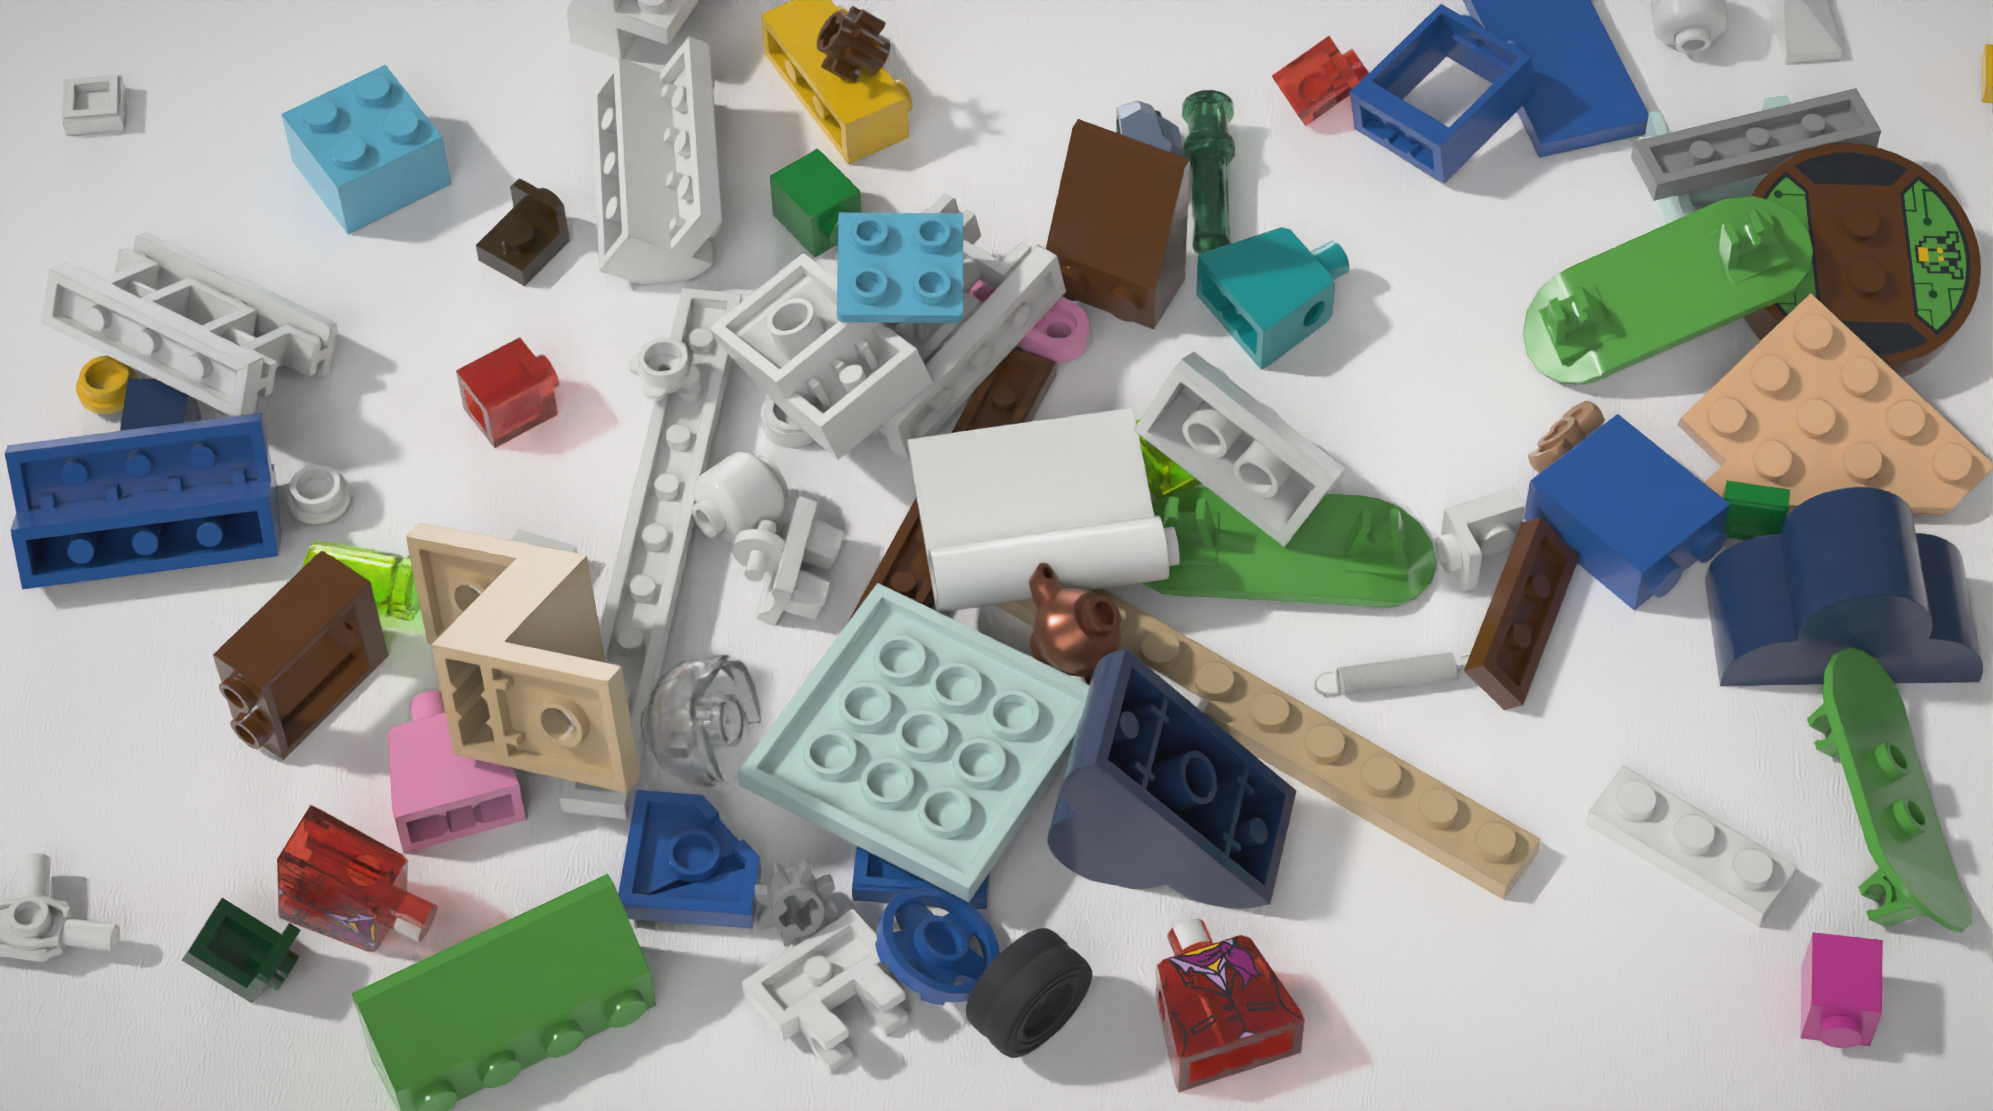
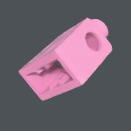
[388,691,526,853]

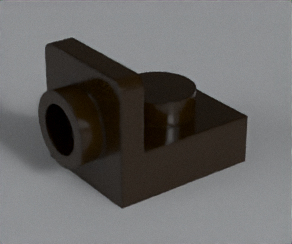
[476,178,570,286]

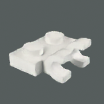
[741,909,908,1074]

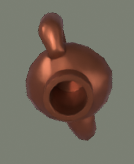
[1029,562,1121,685]

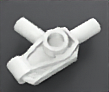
[0,853,120,962]

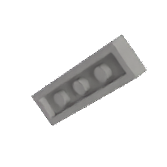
[1631,88,1881,201]

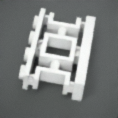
[872,193,1066,461]
[41,232,337,417]

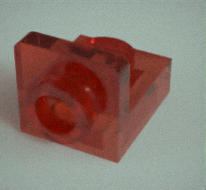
[1272,36,1369,126]

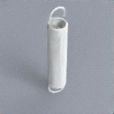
[1313,652,1470,696]

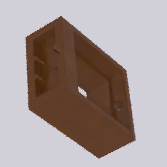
[213,550,389,760]

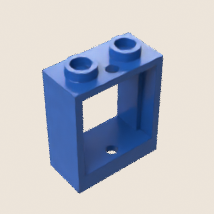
[1350,4,1535,183]

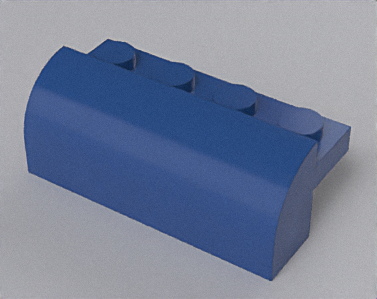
[4,413,281,590]

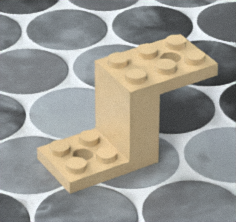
[406,523,641,793]

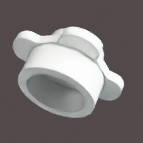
[629,337,701,401]

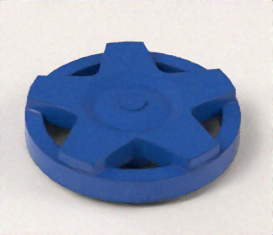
[875,887,1000,1006]

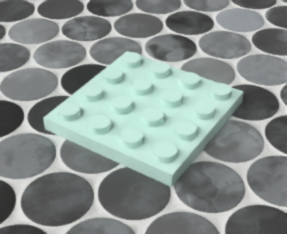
[738,583,1090,902]

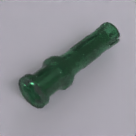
[1182,90,1235,255]

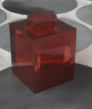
[456,337,559,448]

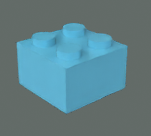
[281,65,452,235]

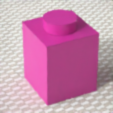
[1800,932,1883,1048]

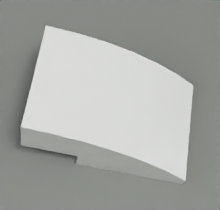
[709,253,933,460]

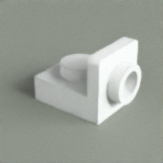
[1435,487,1525,592]

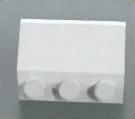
[1134,352,1345,547]

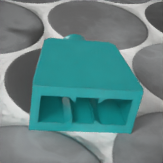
[1196,227,1350,370]

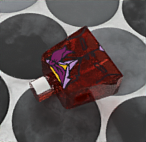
[277,805,438,952]
[1155,919,1305,1093]

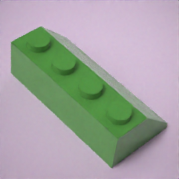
[351,874,656,1111]

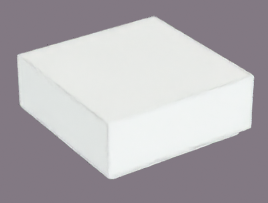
[62,74,125,136]

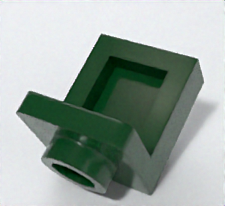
[182,898,301,1003]

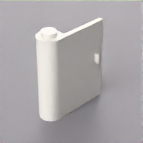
[908,407,1180,613]

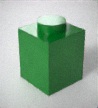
[770,148,862,258]

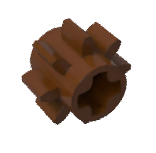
[817,6,890,84]

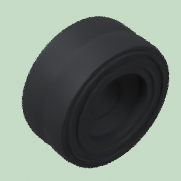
[966,928,1092,1058]

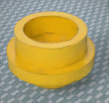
[76,355,138,414]

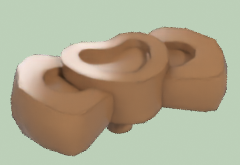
[1528,401,1605,473]

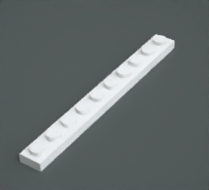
[559,288,742,819]

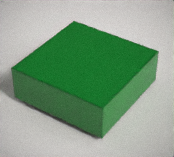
[1722,480,1790,540]

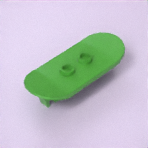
[1523,196,1813,385]
[1142,487,1437,607]
[1807,647,1972,933]

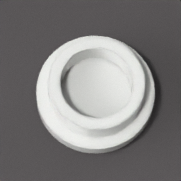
[286,464,350,524]

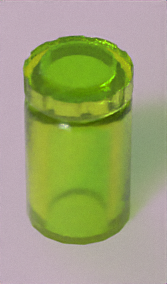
[302,539,420,621]

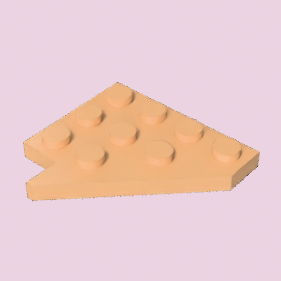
[1677,293,1993,515]

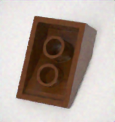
[1046,119,1190,330]

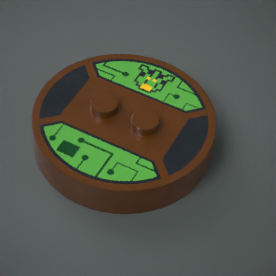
[1743,143,1981,378]

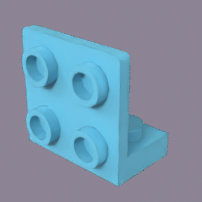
[837,213,963,323]

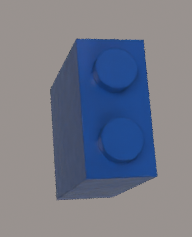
[1524,414,1730,610]

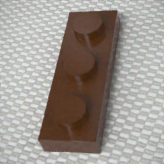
[1464,517,1579,710]

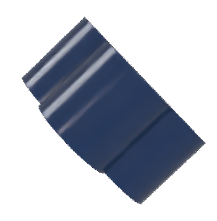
[1705,487,1983,686]
[1047,649,1297,909]

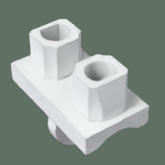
[732,496,844,625]

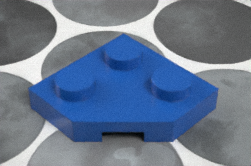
[618,790,762,929]

